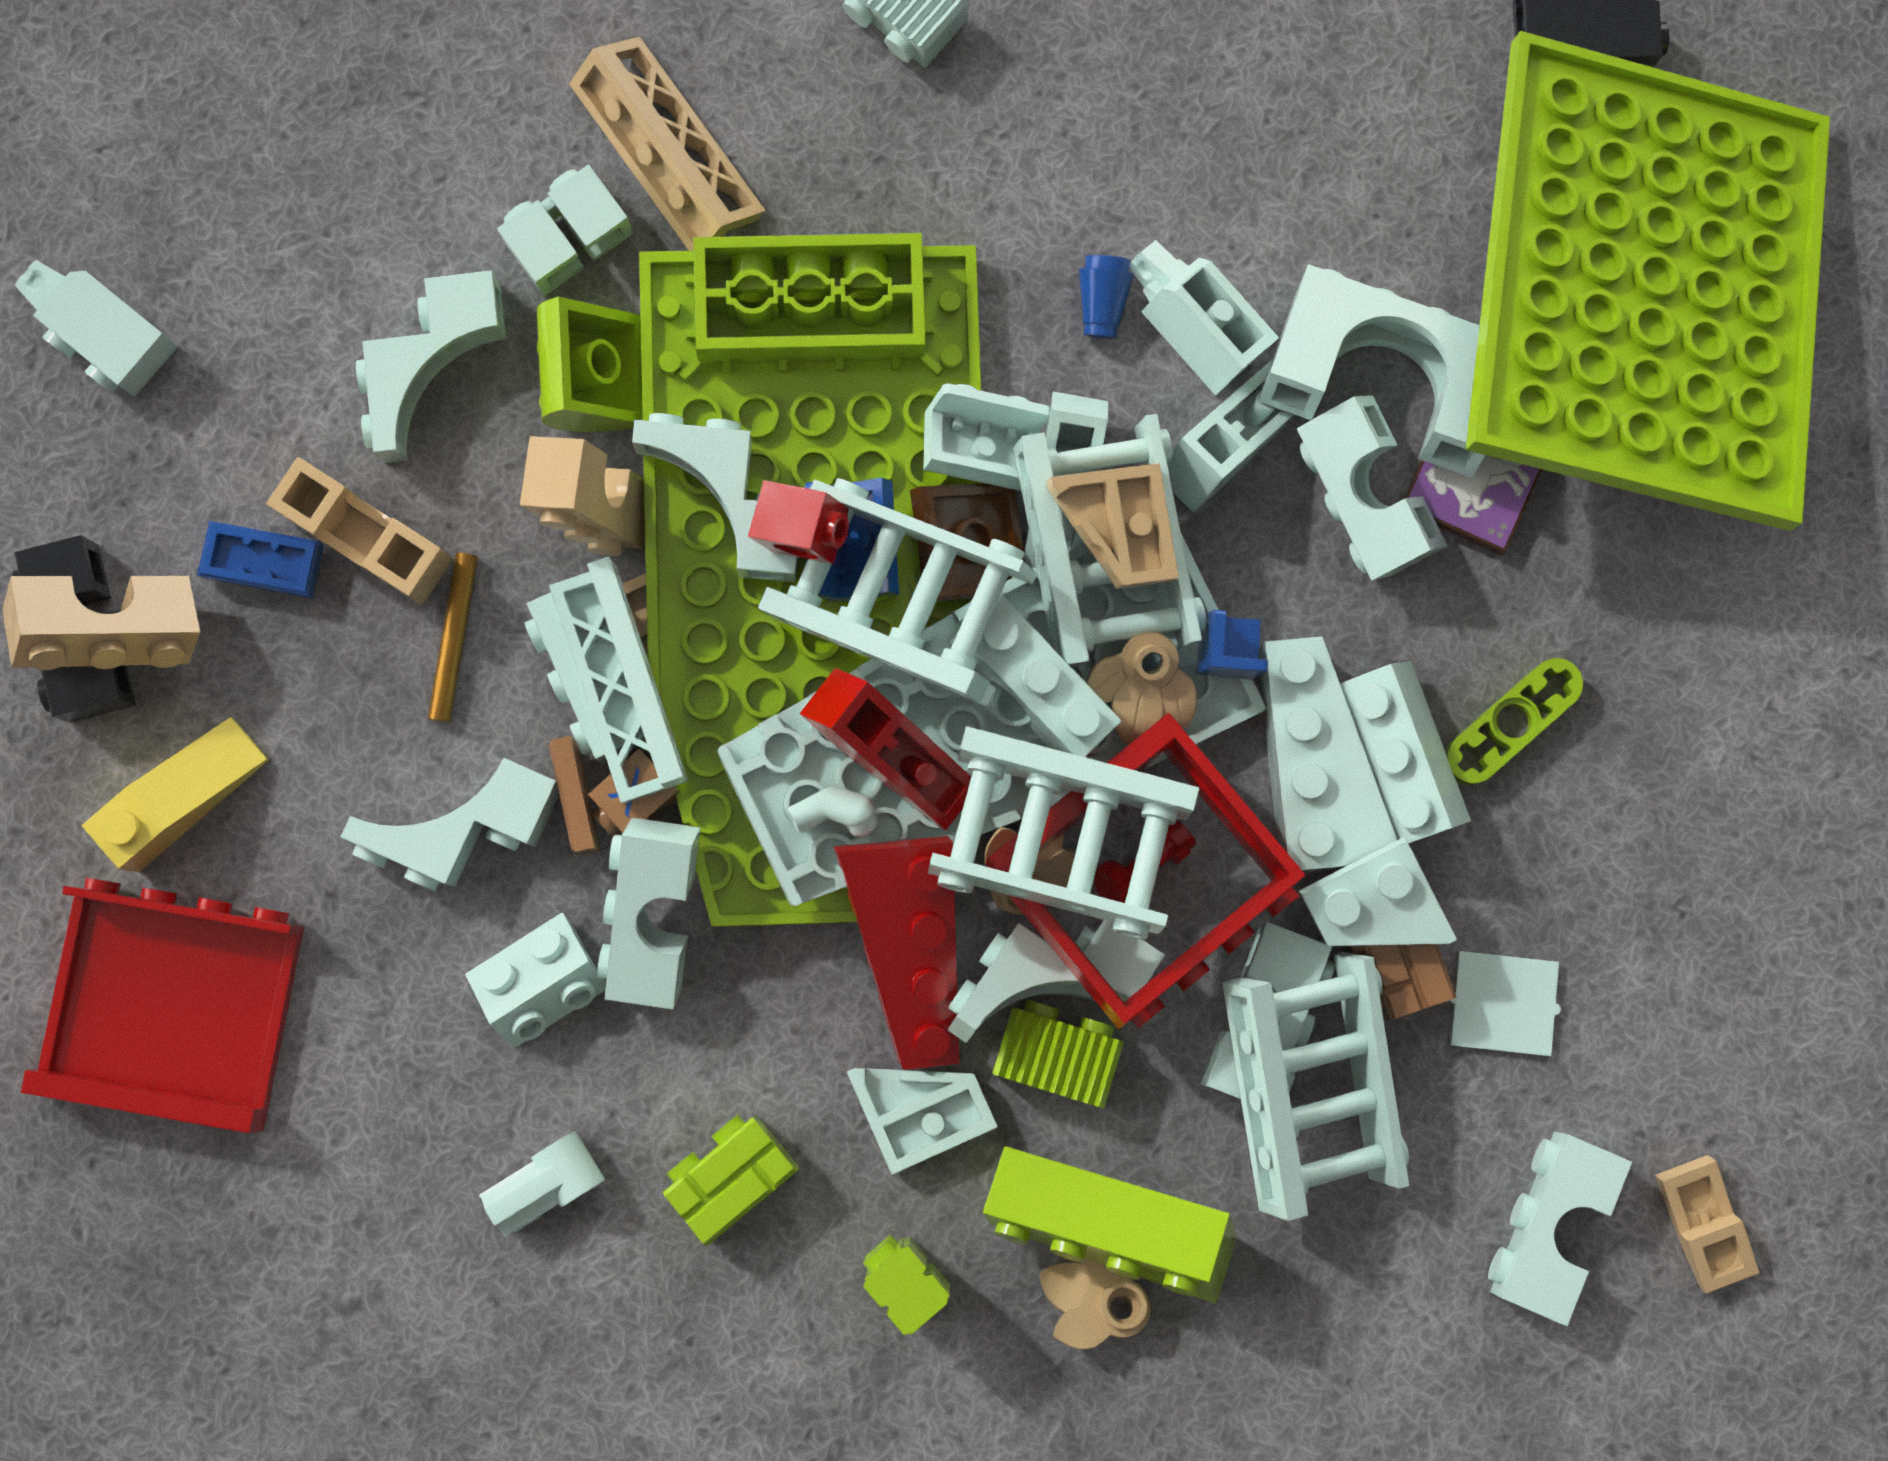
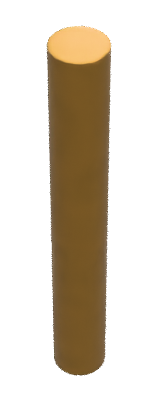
[427,553,478,723]

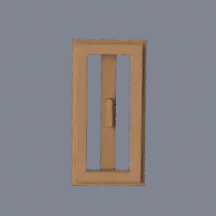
[549,736,601,855]

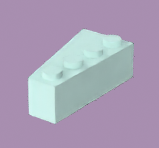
[1259,636,1397,873]

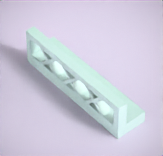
[549,556,689,804]

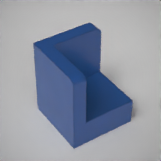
[1196,609,1268,679]

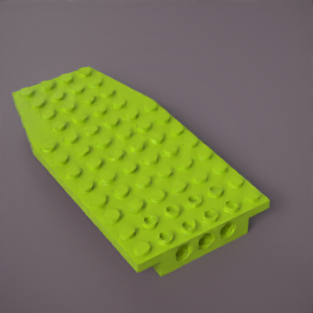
[639,233,981,927]

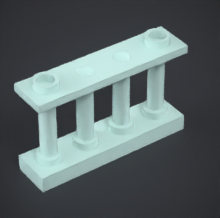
[1013,414,1206,669]
[758,478,1037,704]
[928,726,1199,940]
[1222,952,1409,1221]

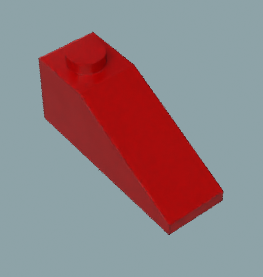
[799,668,972,831]

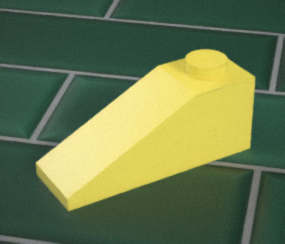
[81,717,269,872]

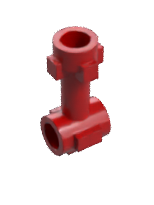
[1094,820,1196,903]

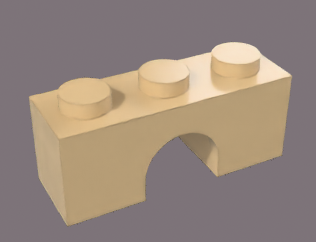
[520,436,645,556]
[266,457,453,607]
[2,576,200,670]

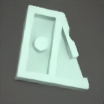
[1299,838,1457,946]

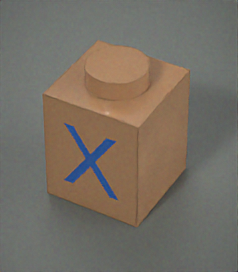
[588,748,680,837]

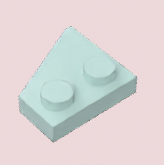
[847,1068,997,1175]

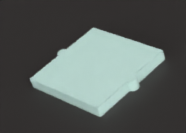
[1449,951,1561,1056]

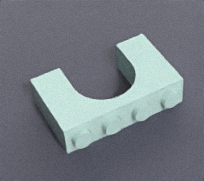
[1258,264,1486,478]

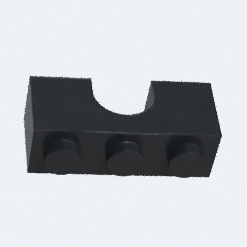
[12,535,136,723]

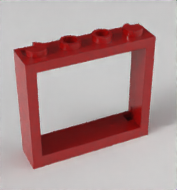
[985,713,1306,1030]

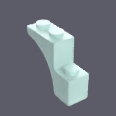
[356,270,506,463]
[632,413,798,583]
[341,758,560,891]
[947,920,1165,1043]

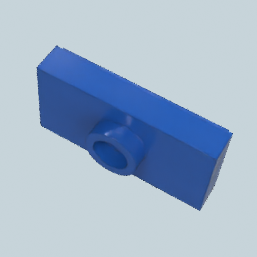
[197,521,324,599]

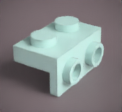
[923,384,1050,491]
[465,912,606,1047]

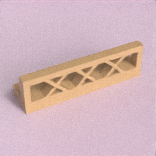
[569,37,766,251]

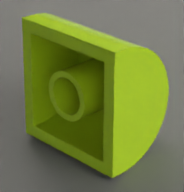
[537,296,643,432]

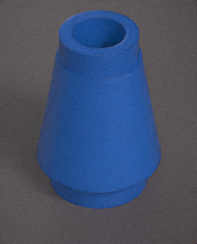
[1079,255,1134,339]

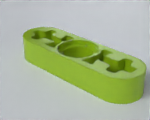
[1445,658,1583,785]

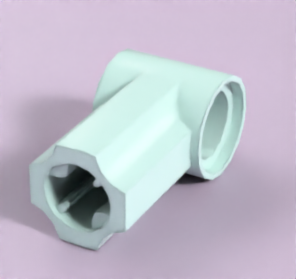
[480,1130,605,1237]

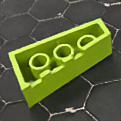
[983,1146,1237,1304]

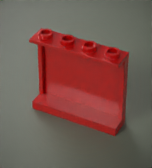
[20,878,304,1133]

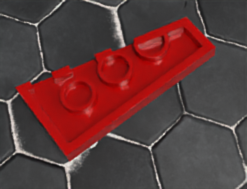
[833,836,960,1070]

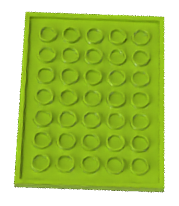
[1465,31,1830,531]

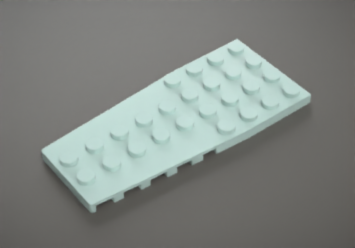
[717,534,1267,906]

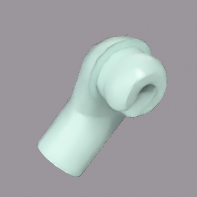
[787,786,877,837]

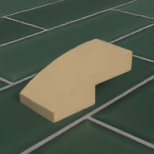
[1655,1155,1759,1294]

